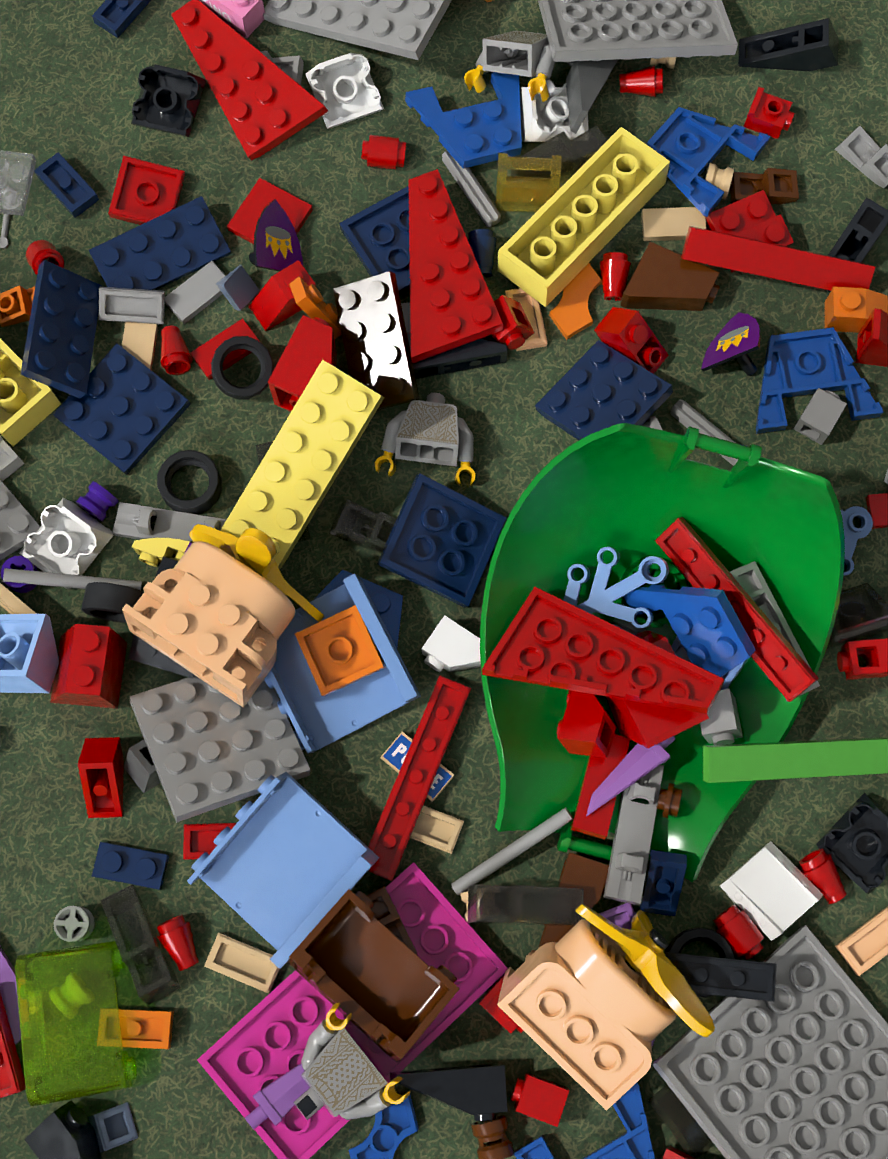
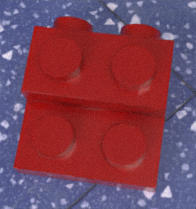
[705,190,794,274]

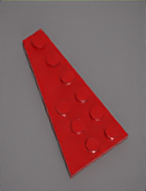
[408,169,504,363]
[482,587,724,714]

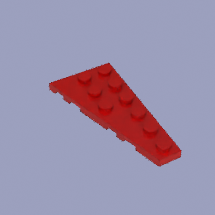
[171,0,328,161]

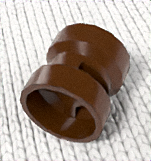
[471,1115,515,1159]

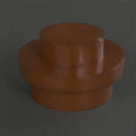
[657,783,683,818]

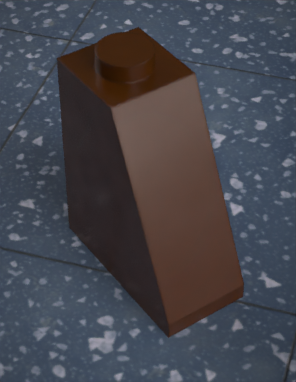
[620,241,720,311]

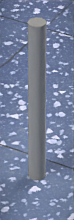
[3,568,142,591]
[451,807,573,895]

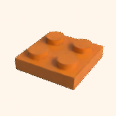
[295,605,386,696]

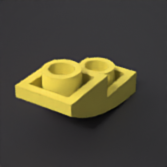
[132,538,194,567]

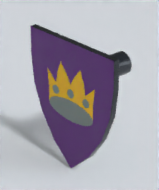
[249,199,303,272]
[701,312,761,376]

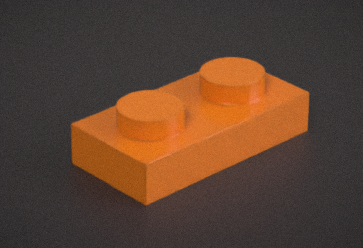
[289,276,341,339]
[96,1008,174,1049]

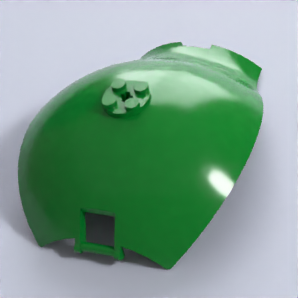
[480,423,845,882]

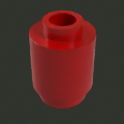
[361,135,406,170]
[26,240,64,275]
[713,904,765,960]

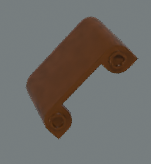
[289,889,460,1062]

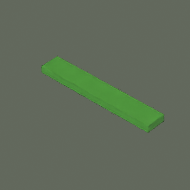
[703,737,888,783]

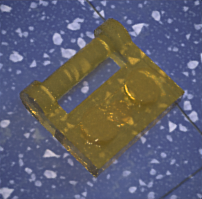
[496,153,562,212]

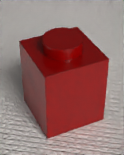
[511,1072,569,1127]

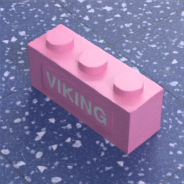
[199,0,265,38]

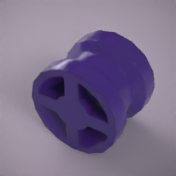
[76,481,119,522]
[1,556,38,593]

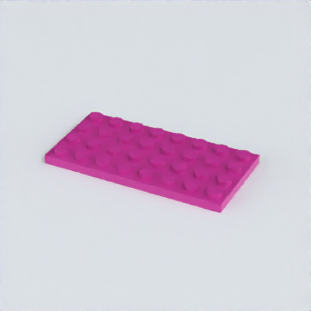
[197,862,508,1159]

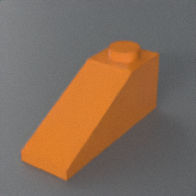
[825,287,888,333]

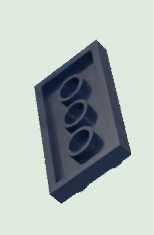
[89,196,231,290]
[20,260,102,398]

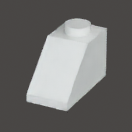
[422,615,481,672]

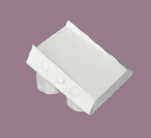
[305,53,384,129]
[520,79,589,142]
[20,498,113,590]
[720,841,823,941]

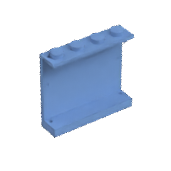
[264,574,421,753]
[187,772,379,969]

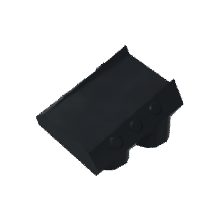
[131,64,206,137]
[816,792,888,894]

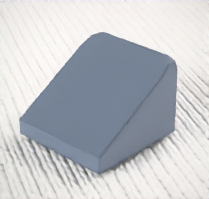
[216,265,260,311]
[88,1102,138,1152]

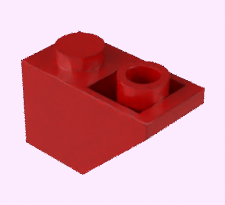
[594,307,669,374]
[557,690,616,758]

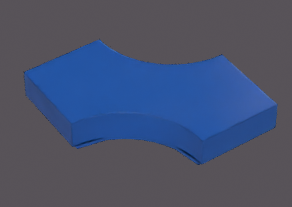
[349,1094,419,1159]

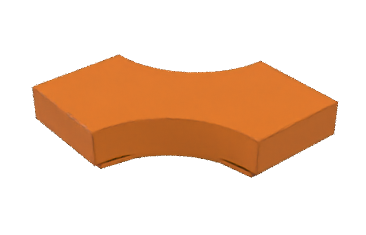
[549,263,602,340]

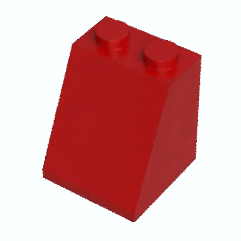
[268,315,337,412]
[50,624,127,709]
[606,631,709,748]

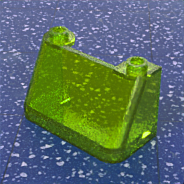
[15,941,137,1106]

